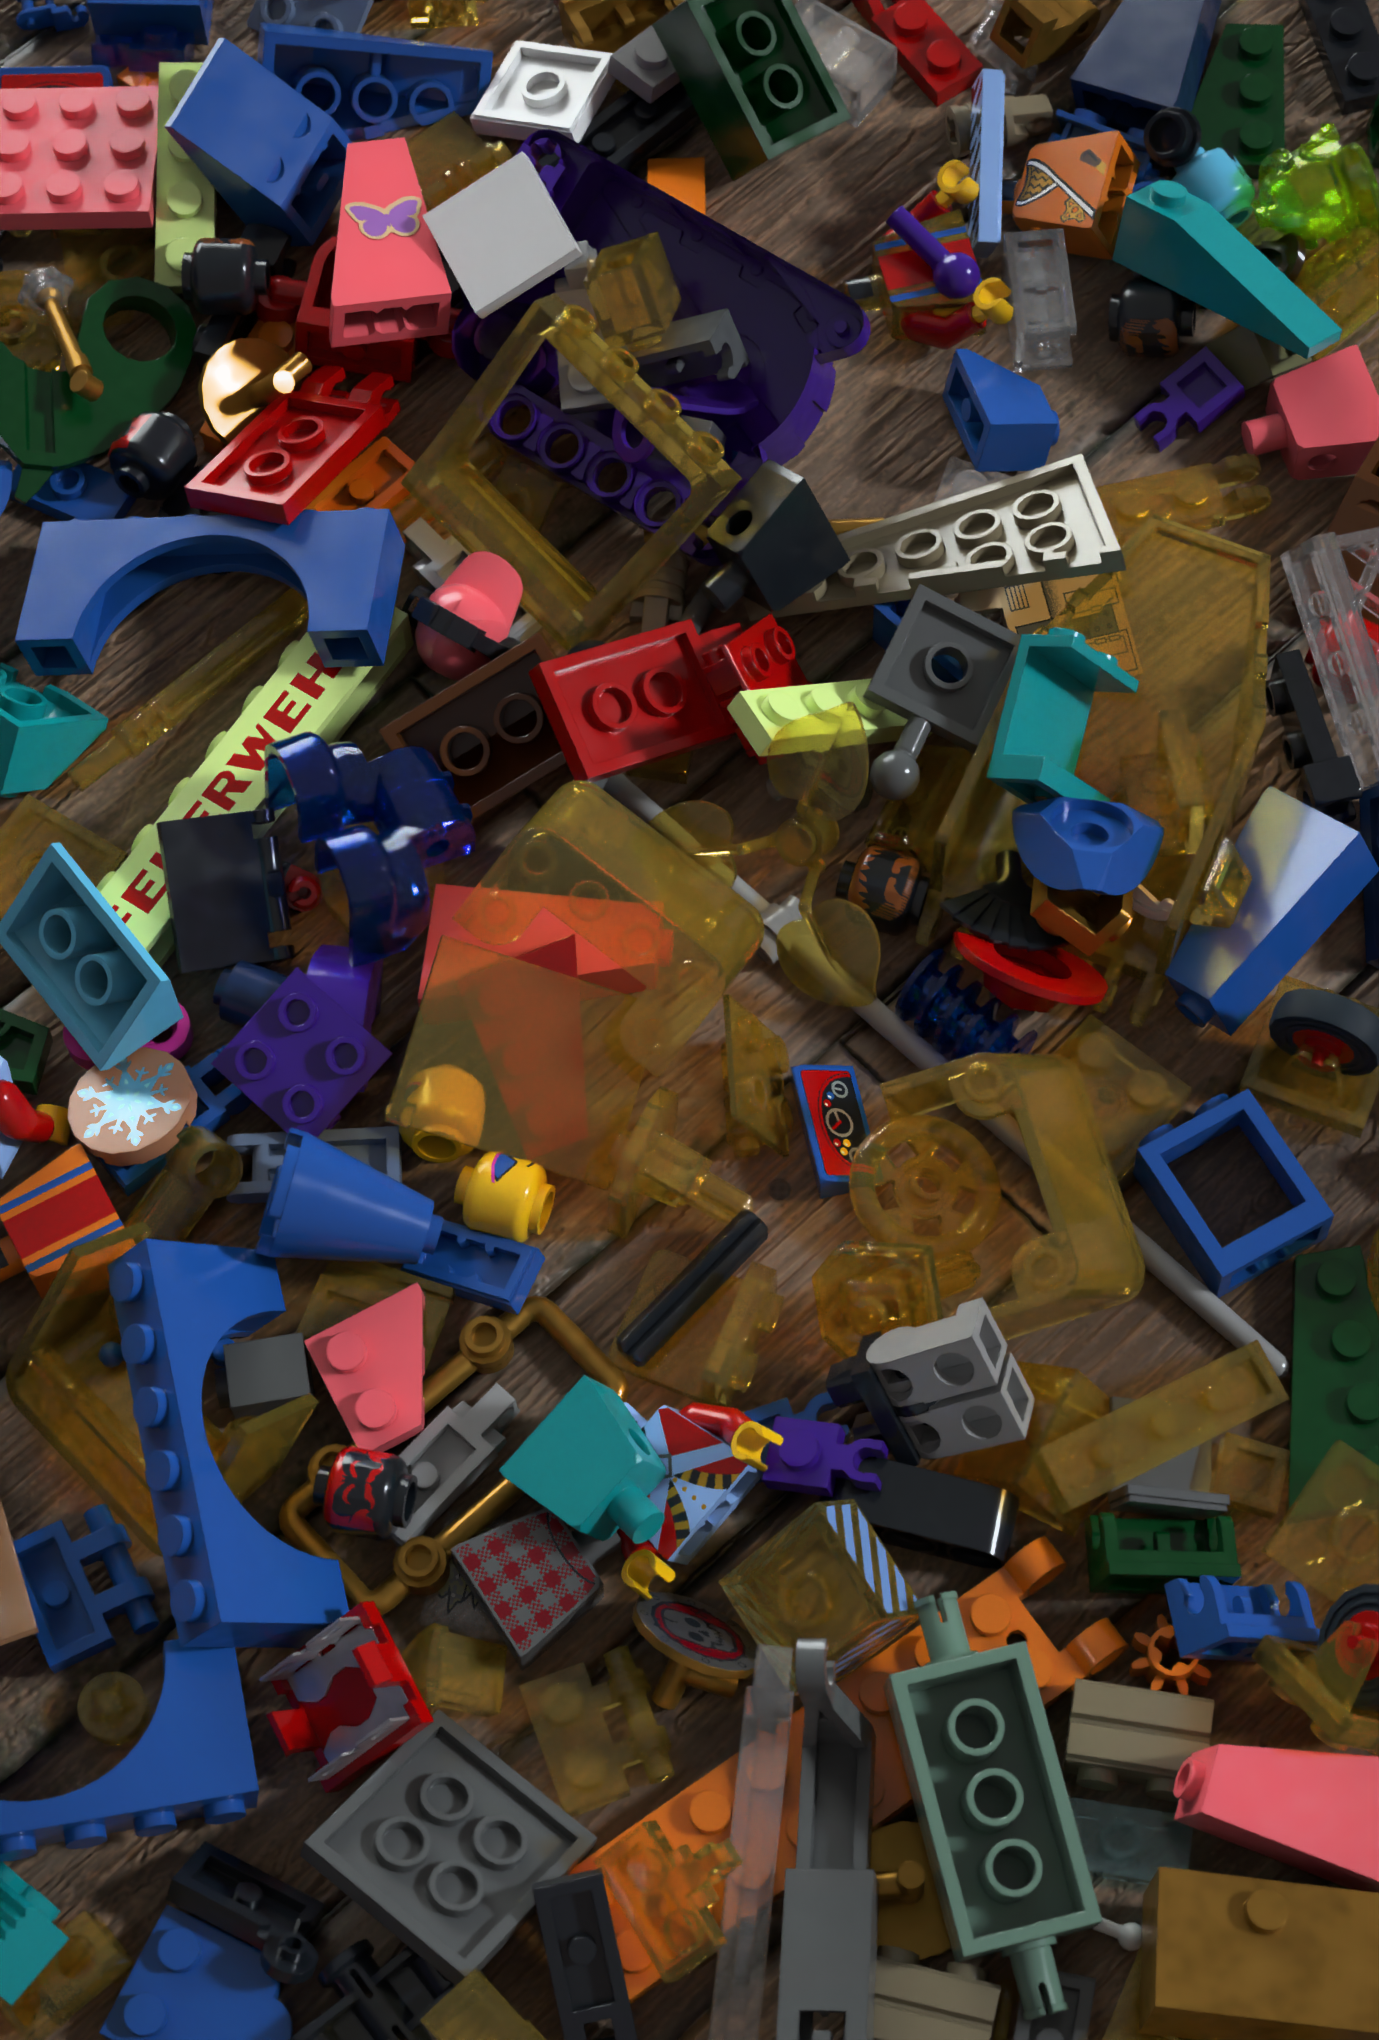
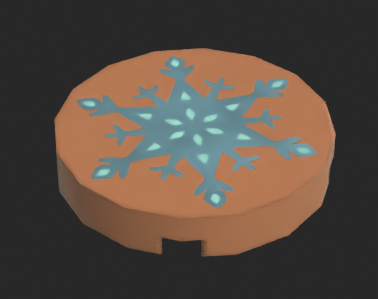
[67,1047,198,1167]

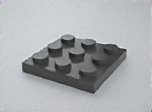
[300,1709,597,1991]

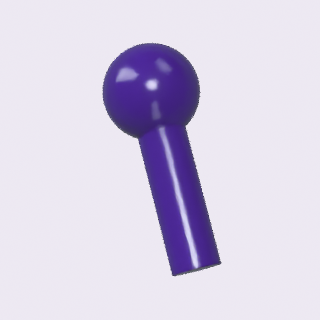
[886,206,980,300]

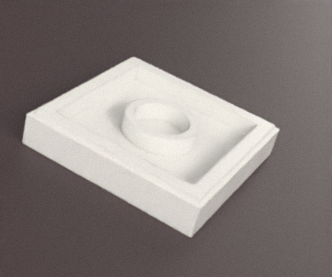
[470,40,616,143]
[422,151,583,319]

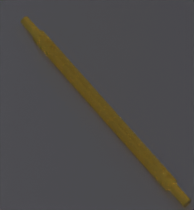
[67,383,561,792]

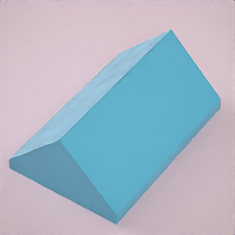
[0,842,184,1071]

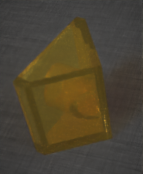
[954,1361,1109,1537]

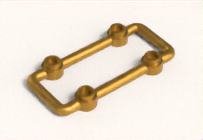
[279,1295,629,1616]

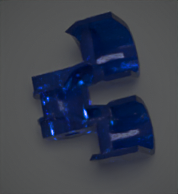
[264,731,476,968]

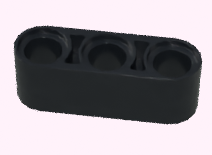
[814,1457,1021,1569]

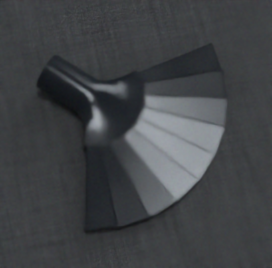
[939,850,1070,952]

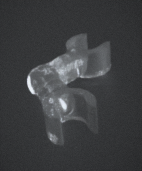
[970,0,1037,95]

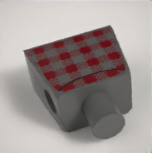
[451,1507,622,1670]

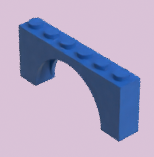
[15,507,405,676]
[107,1238,349,1648]
[0,1639,259,1862]

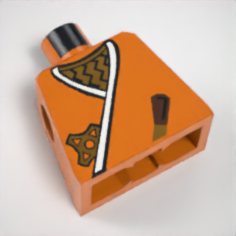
[1001,131,1140,260]

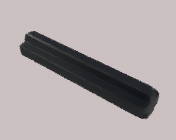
[616,1209,768,1367]

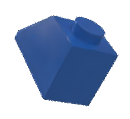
[942,349,1060,472]

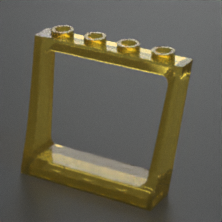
[401,293,742,651]

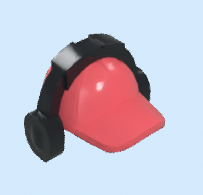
[402,551,523,681]

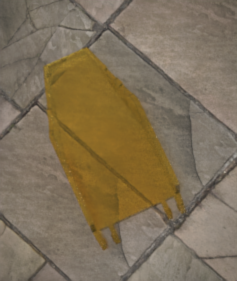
[915,514,1271,1028]

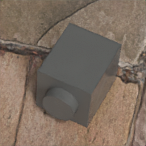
[214,1332,318,1428]

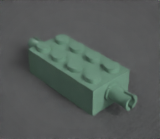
[883,1591,1103,2021]

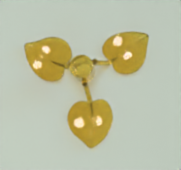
[636,702,881,1007]

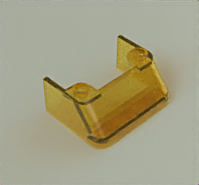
[879,1053,1145,1341]
[5,1221,319,1556]

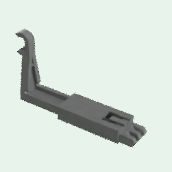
[776,1638,880,2040]

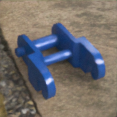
[15,0,90,32]

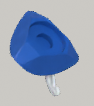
[1012,796,1178,921]

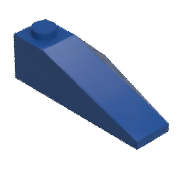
[257,23,493,141]

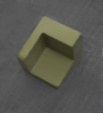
[1203,325,1312,392]

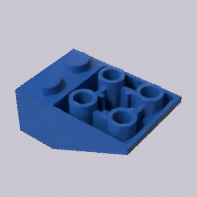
[165,38,352,246]

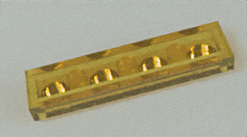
[1030,1339,1289,1515]

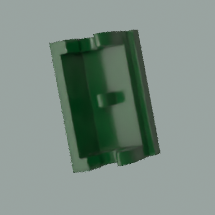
[1084,1512,1242,1594]

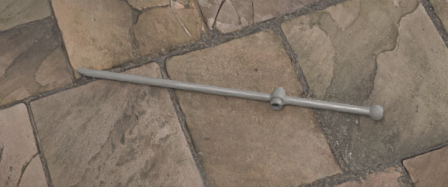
[603,773,1289,1379]

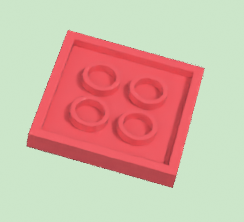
[0,86,158,231]

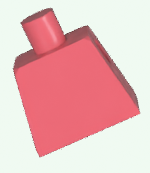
[1241,345,1379,480]

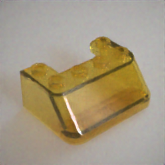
[452,780,764,1078]

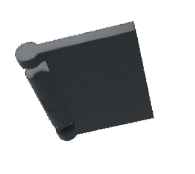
[156,808,296,974]

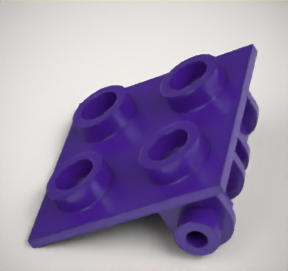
[211,967,393,1138]

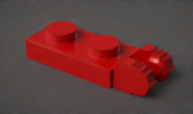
[851,0,984,107]

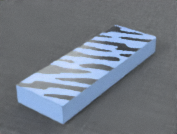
[968,69,1005,258]

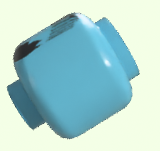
[1172,147,1256,229]

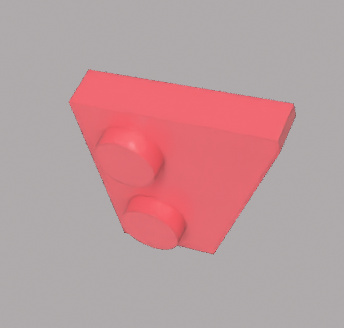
[304,1282,425,1452]

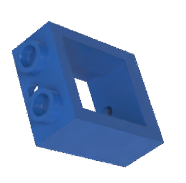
[1132,1088,1334,1298]

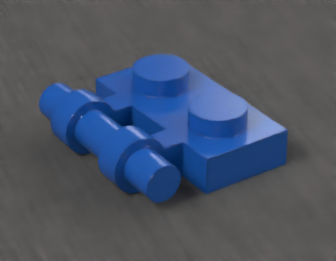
[13,1504,159,1674]

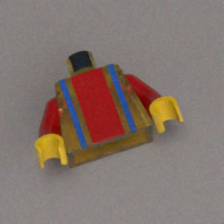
[844,160,1013,350]

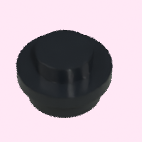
[1143,107,1202,167]

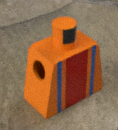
[0,1143,134,1299]

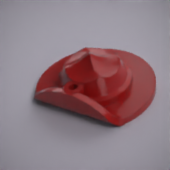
[953,932,1108,1013]

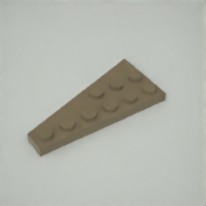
[742,453,1127,621]

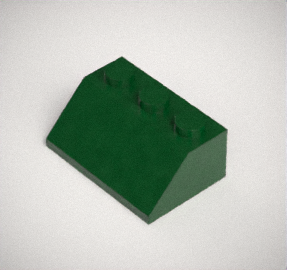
[652,0,852,182]

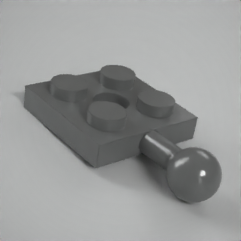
[863,584,1021,801]

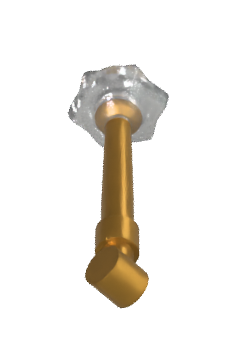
[17,266,104,402]

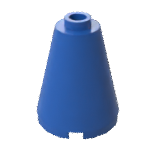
[254,1128,443,1264]

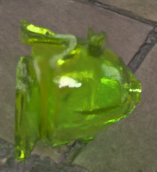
[1253,123,1379,250]

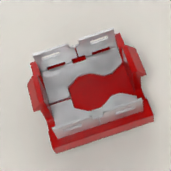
[259,1601,434,1793]

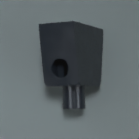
[700,459,850,612]

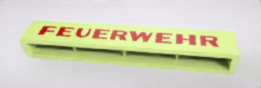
[96,607,414,968]

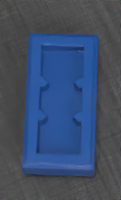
[9,463,137,521]
[400,1220,545,1315]

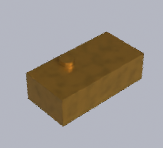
[1139,1866,1379,2040]

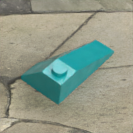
[1112,179,1342,359]
[0,662,109,798]

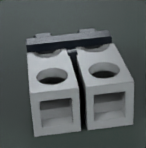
[825,1297,1035,1466]

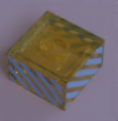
[718,1499,919,1697]

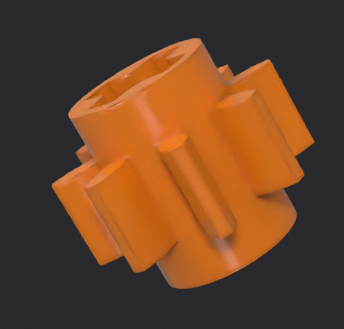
[1128,1614,1212,1695]

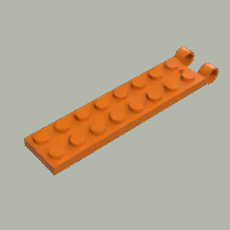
[569,1536,1129,2004]

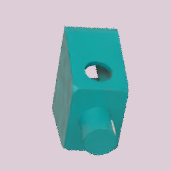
[499,1375,666,1544]

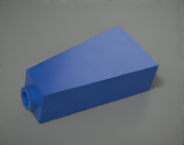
[1165,786,1379,1036]

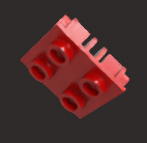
[701,613,813,765]

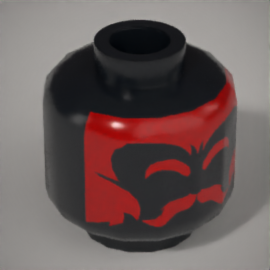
[108,411,198,500]
[313,1446,418,1541]

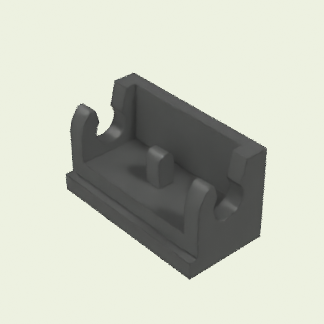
[602,308,750,388]

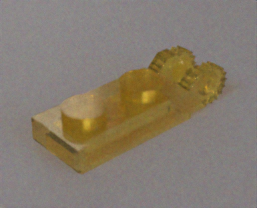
[1096,453,1272,548]

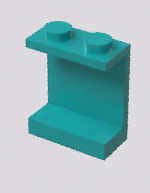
[986,627,1139,804]

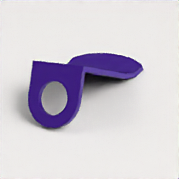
[612,374,759,463]

